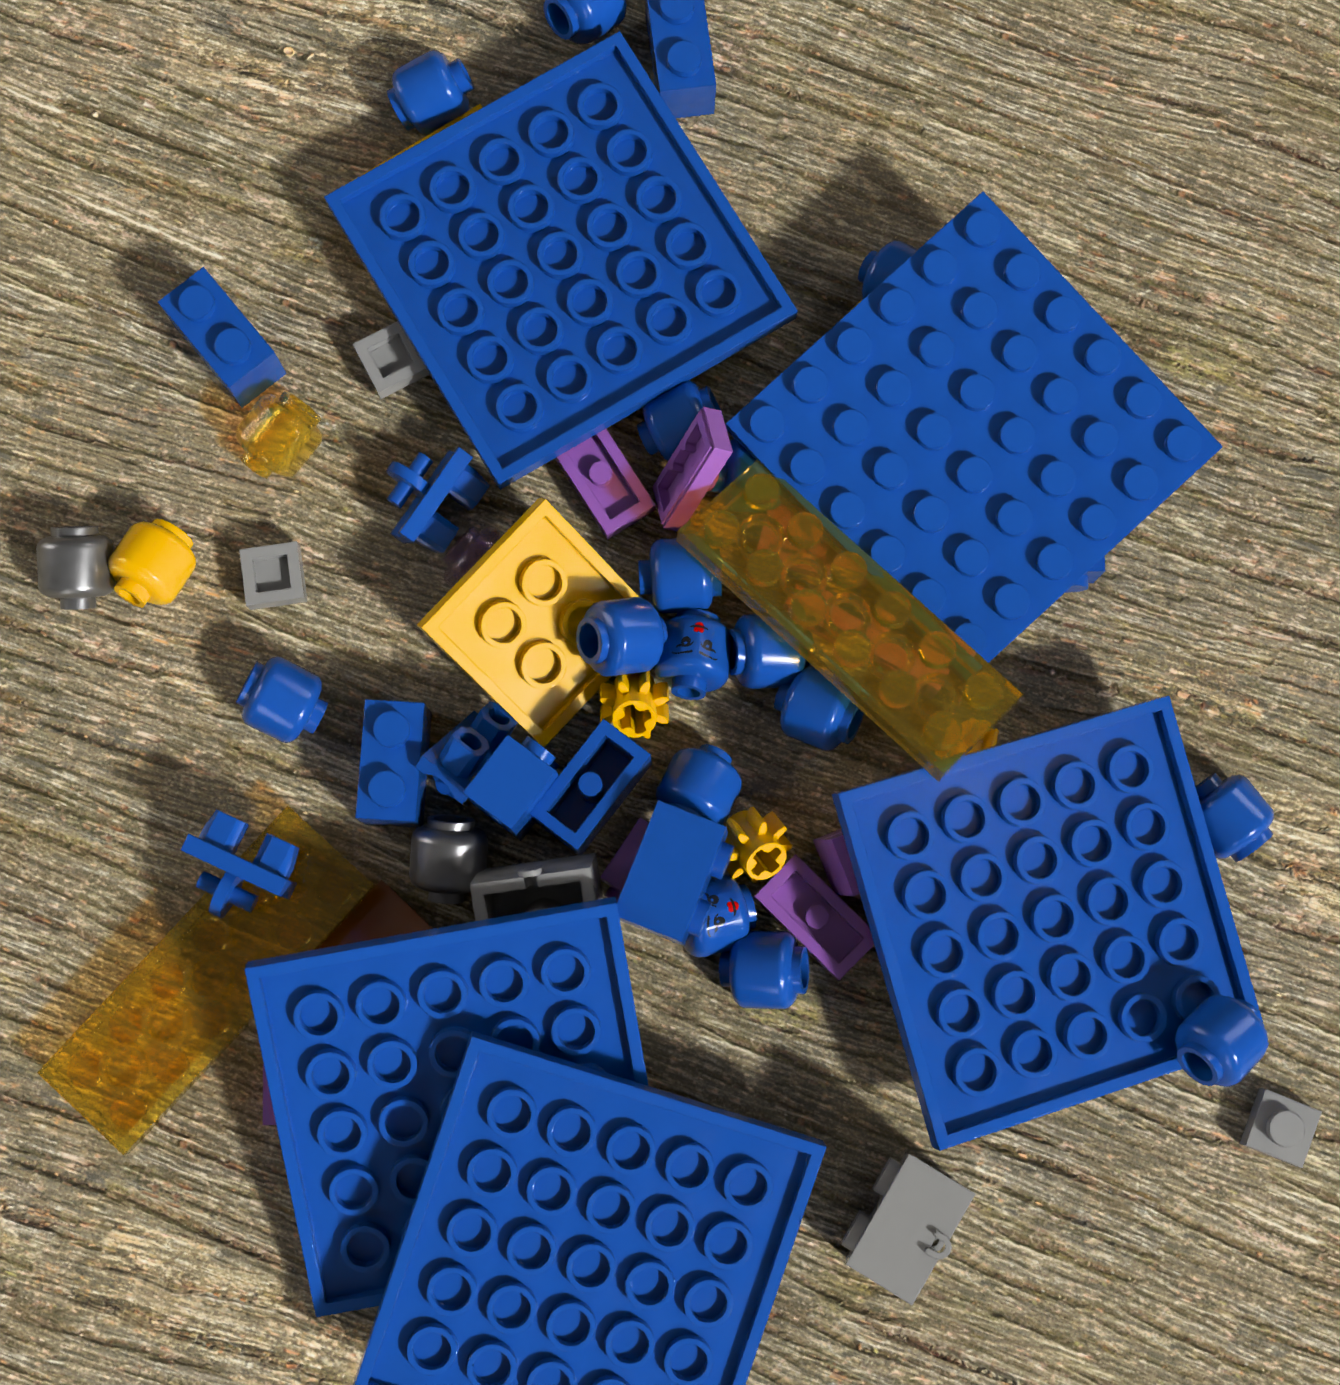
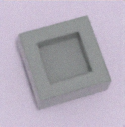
[352,321,430,399]
[239,541,308,610]
[1239,1088,1322,1168]

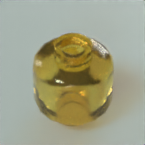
[236,391,323,479]

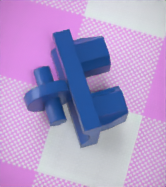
[386,447,490,553]
[415,701,518,804]
[181,809,299,918]

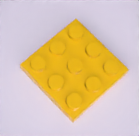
[417,498,639,747]

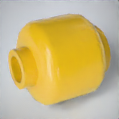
[108,519,196,608]

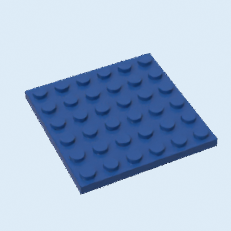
[324,31,798,490]
[725,191,1223,685]
[832,696,1264,1151]
[244,896,649,1317]
[353,1031,827,1385]

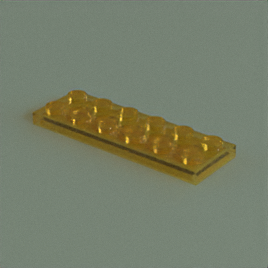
[676,459,1023,782]
[37,806,376,1155]

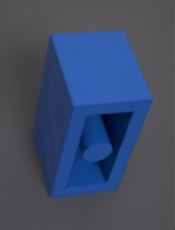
[645,0,716,118]
[158,267,287,408]
[355,699,432,828]
[530,719,652,855]
[463,735,559,841]
[617,800,734,946]

